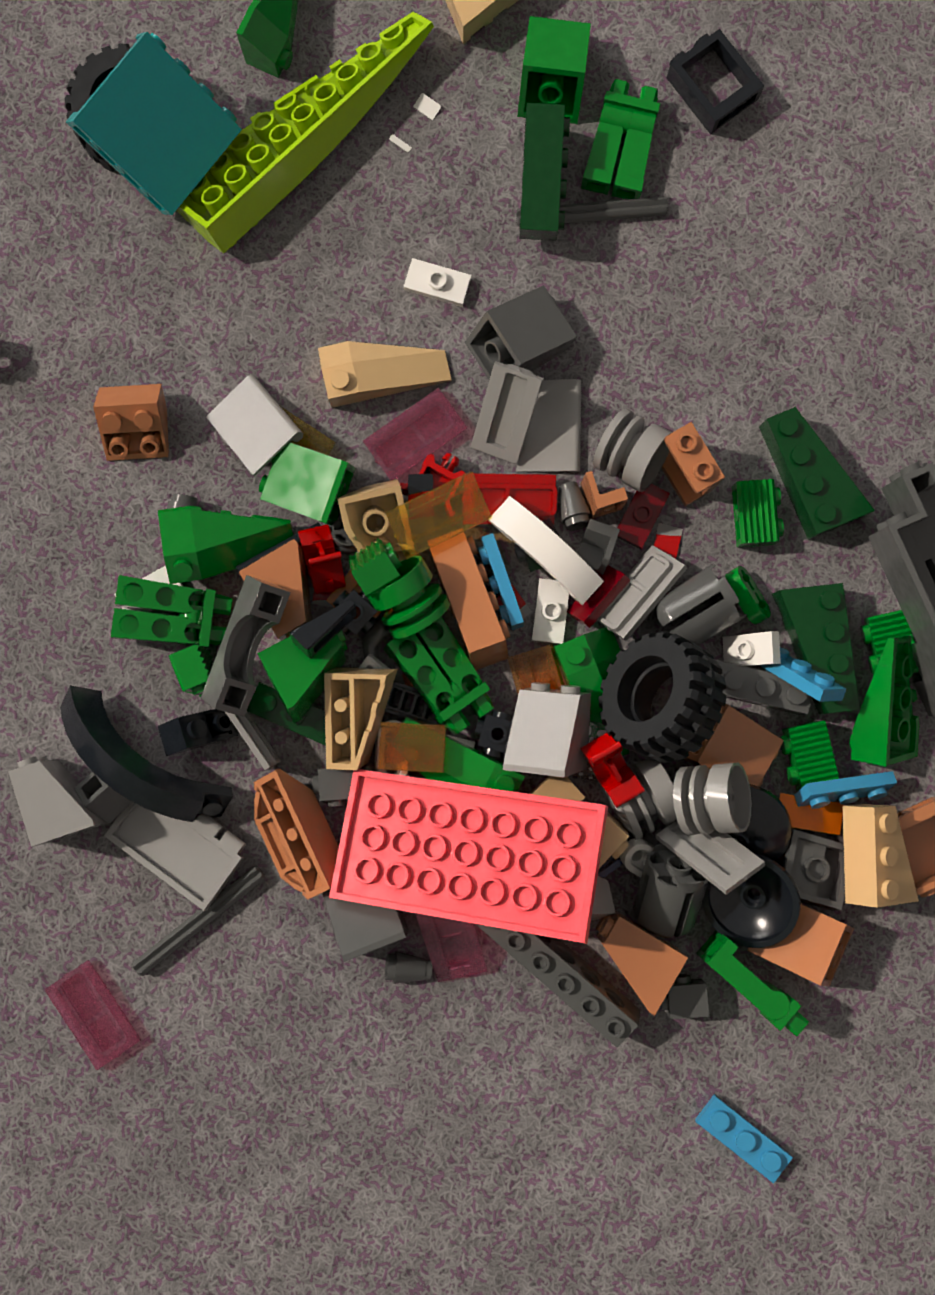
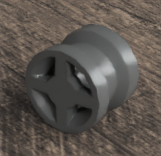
[331,518,357,555]

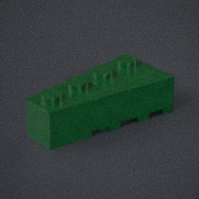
[519,103,570,241]

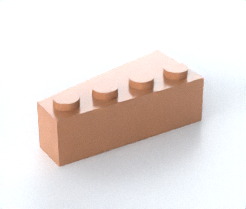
[427,528,510,670]

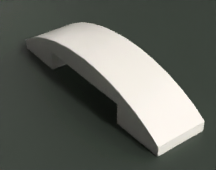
[488,496,604,605]

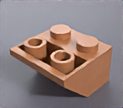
[93,384,169,461]

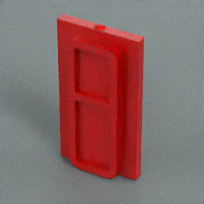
[462,473,557,525]

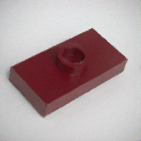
[617,484,670,550]
[567,565,630,628]

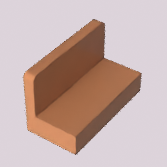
[580,471,628,519]

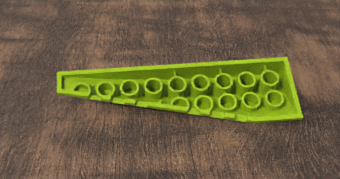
[176,12,434,254]

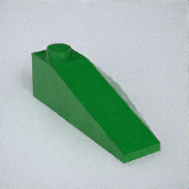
[236,0,298,78]
[158,506,293,584]
[552,627,629,756]
[849,635,920,767]
[392,716,525,792]

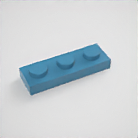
[478,533,524,630]
[760,647,846,702]
[794,771,897,809]
[695,1094,793,1184]

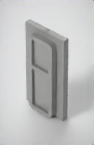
[471,361,544,464]
[597,545,687,641]
[225,710,281,770]
[656,820,765,895]

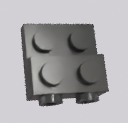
[782,829,846,911]

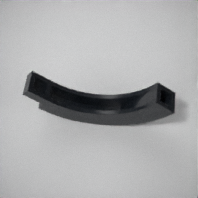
[60,685,233,822]

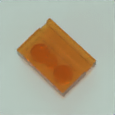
[507,644,564,694]
[378,722,447,773]

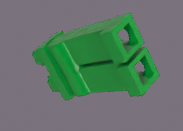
[581,79,660,200]
[111,575,232,648]
[383,616,494,735]
[696,930,809,1037]

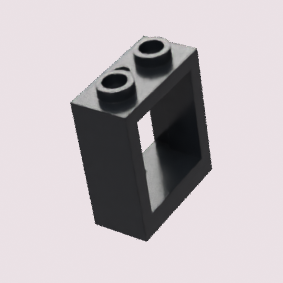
[666,29,764,134]

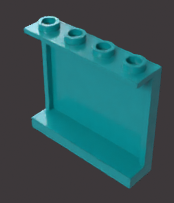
[66,31,242,215]

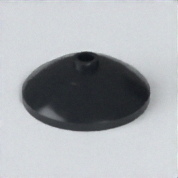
[728,784,792,862]
[702,853,801,948]

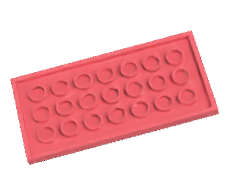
[329,769,608,944]

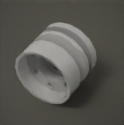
[593,409,672,492]
[609,759,677,840]
[673,762,752,835]

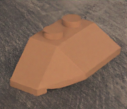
[254,769,339,899]

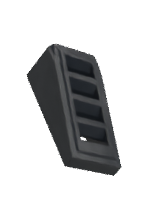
[289,600,357,658]
[385,681,443,730]

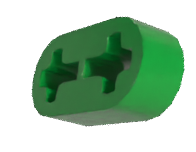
[725,566,771,625]

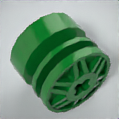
[368,556,450,639]

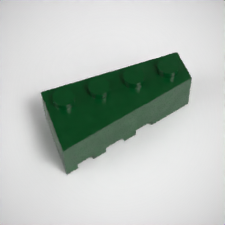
[759,407,875,540]
[772,583,860,714]

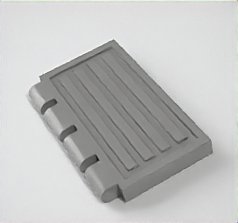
[104,802,246,911]

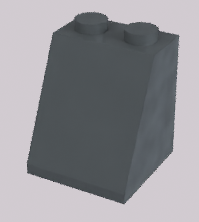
[465,285,577,380]
[322,889,409,962]

